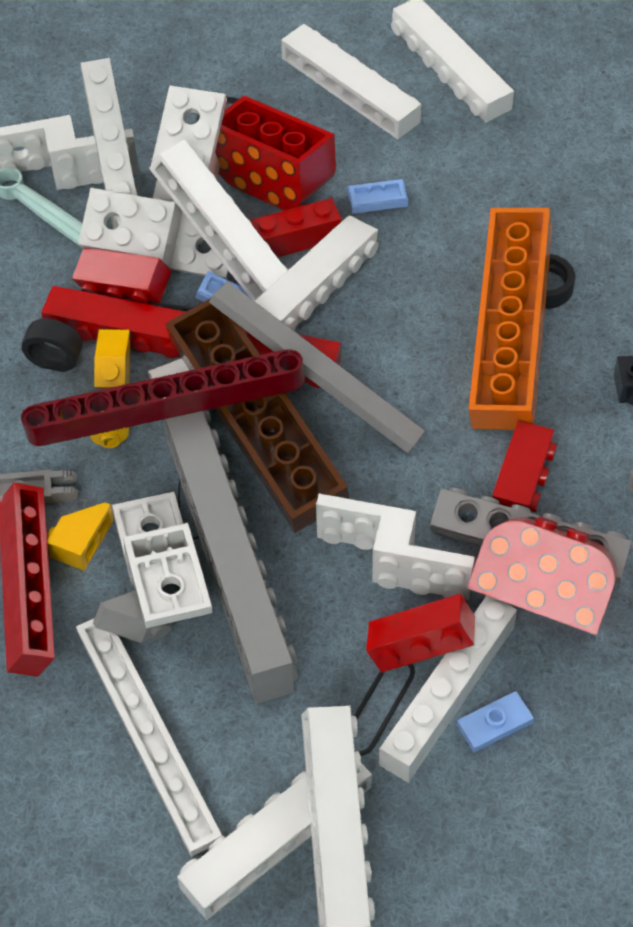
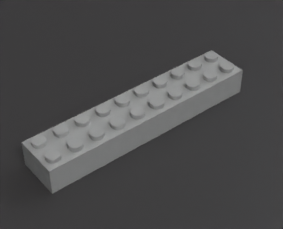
[163,410,298,704]

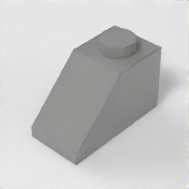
[93,590,173,643]

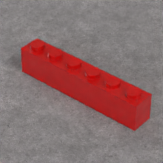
[0,482,55,677]

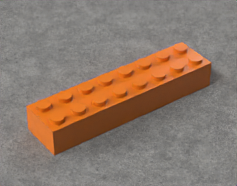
[468,208,552,430]

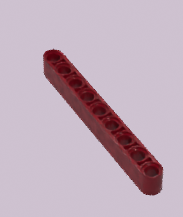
[20,349,305,446]

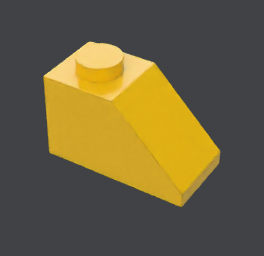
[94,330,130,390]
[47,502,114,571]

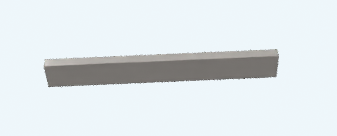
[209,281,425,453]

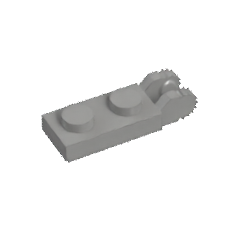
[0,469,78,503]

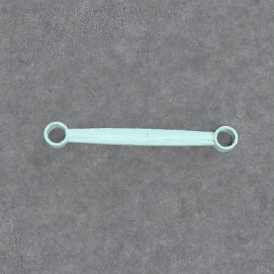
[0,167,166,295]

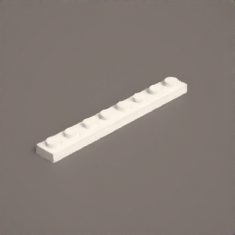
[76,618,222,857]

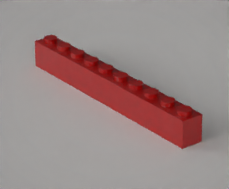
[41,286,341,388]

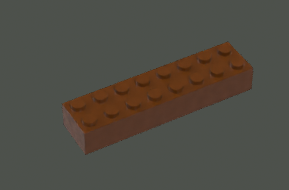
[165,298,349,533]

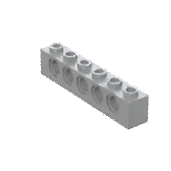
[430,487,632,585]

